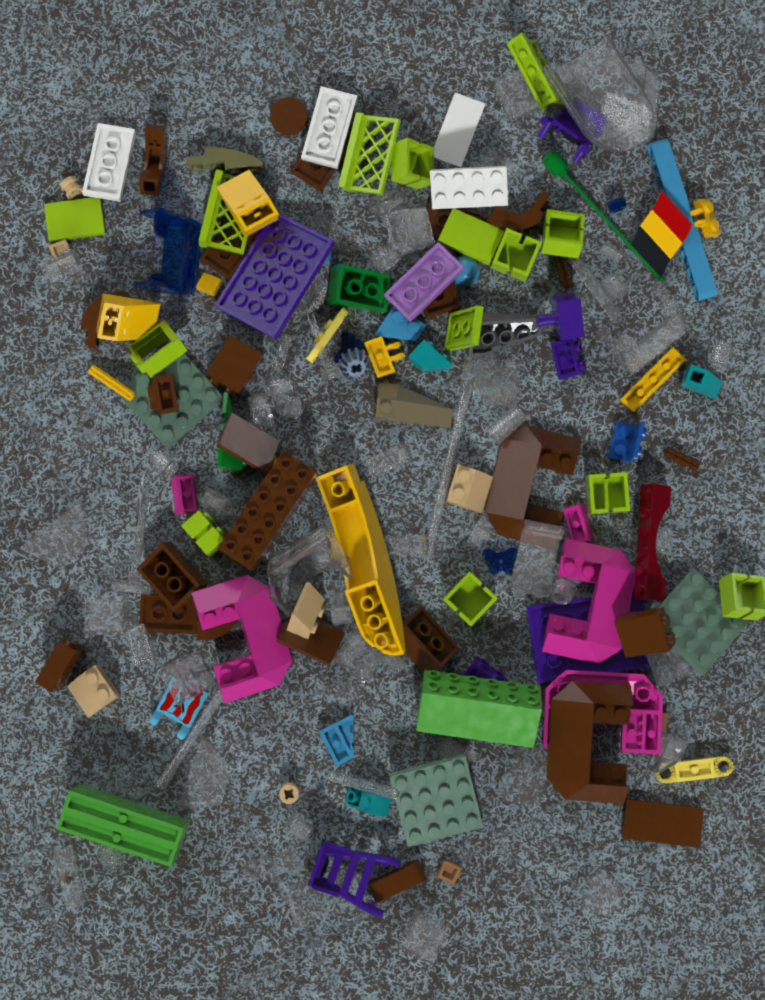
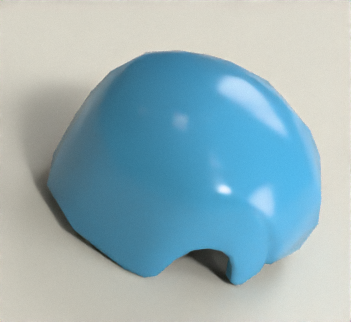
[454,256,480,287]

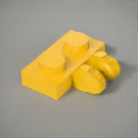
[690,199,721,238]
[364,336,405,379]

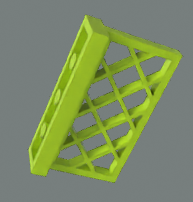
[507,32,568,110]
[338,112,401,195]
[199,169,261,255]

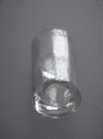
[486,405,527,445]

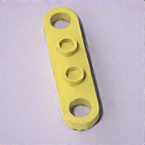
[306,306,350,363]
[655,756,734,783]

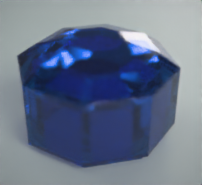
[607,198,627,214]

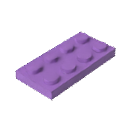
[384,242,465,322]

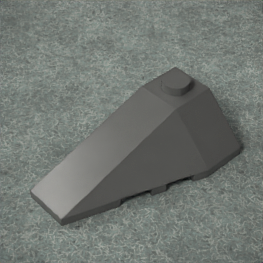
[466,312,542,357]

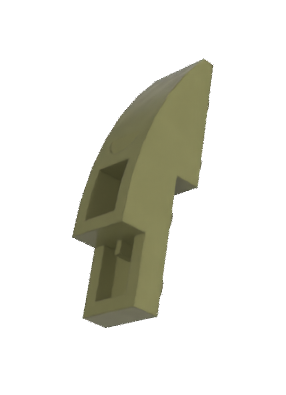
[186,147,264,176]

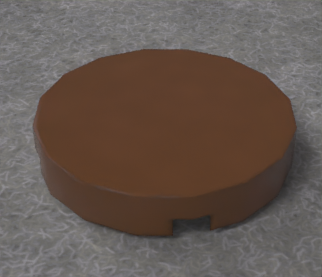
[270,97,308,136]

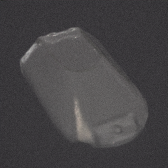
[542,34,654,152]

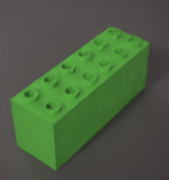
[416,670,542,748]
[56,784,190,867]

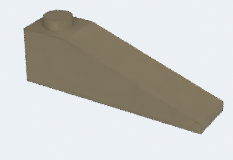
[375,382,453,428]

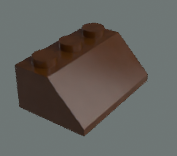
[137,542,208,612]
[402,606,460,673]

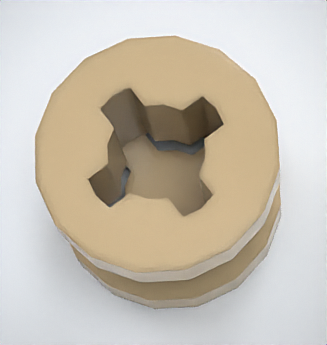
[60,176,83,200]
[279,782,299,804]

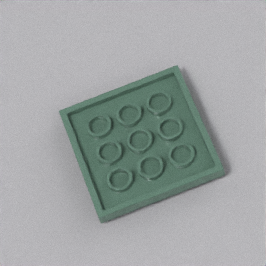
[119,354,223,449]
[655,568,748,676]
[389,754,483,847]

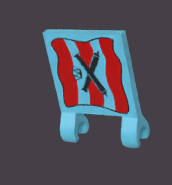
[149,676,208,740]

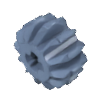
[338,347,371,381]

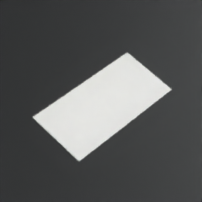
[434,93,485,167]

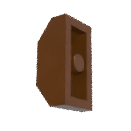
[147,373,179,415]

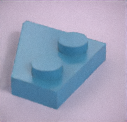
[375,307,426,342]
[319,714,354,767]

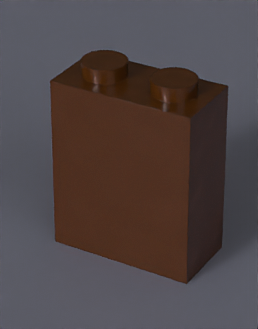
[206,335,264,396]
[614,607,676,658]
[35,639,84,692]

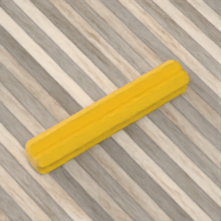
[88,365,136,401]

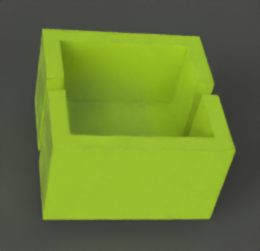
[391,138,434,189]
[541,209,585,259]
[491,228,542,282]
[585,472,630,515]
[181,510,227,557]
[442,571,498,627]
[719,572,765,621]

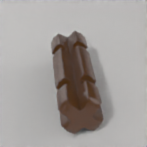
[553,255,573,289]
[664,447,701,471]

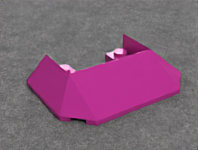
[541,538,636,664]
[191,575,292,704]
[543,670,663,754]

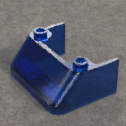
[132,207,202,295]

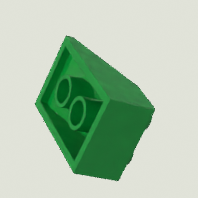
[327,264,392,313]

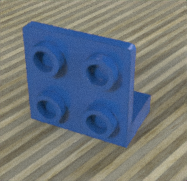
[607,421,647,463]

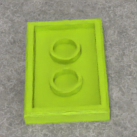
[44,197,106,242]
[437,208,505,265]
[444,305,484,351]

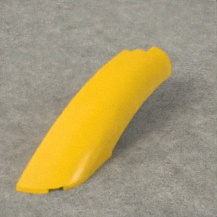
[316,463,406,656]

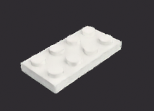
[301,86,357,169]
[82,123,136,202]
[430,166,509,209]

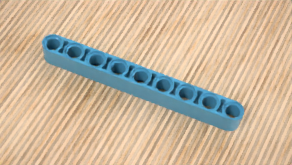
[647,138,717,302]

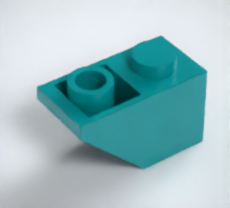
[408,340,452,372]
[680,365,722,400]
[345,785,392,816]

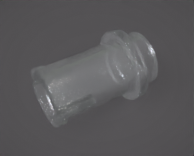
[599,242,624,264]

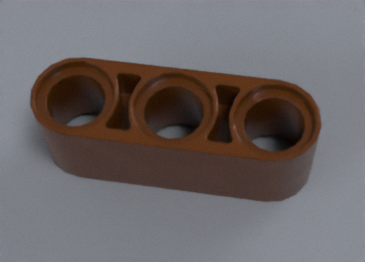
[367,860,427,903]

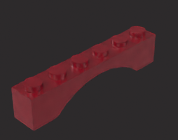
[634,483,671,602]

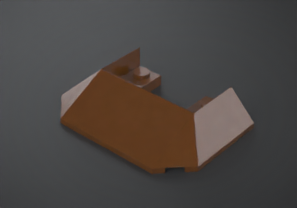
[484,425,581,549]
[546,681,634,804]

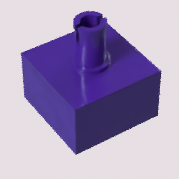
[536,293,584,340]

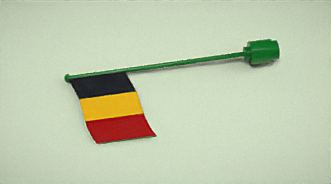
[542,150,692,283]

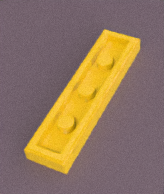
[619,347,686,413]

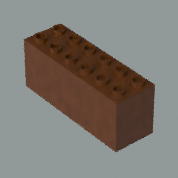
[217,450,318,571]

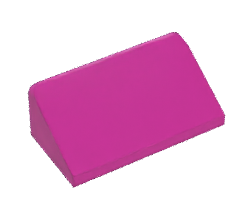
[171,475,198,515]
[563,503,595,542]

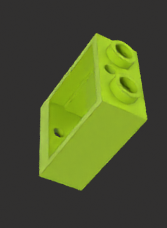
[128,320,188,378]

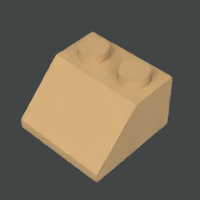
[446,464,493,513]
[287,582,326,639]
[67,664,121,718]

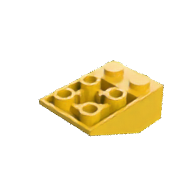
[216,170,279,237]
[96,293,160,341]

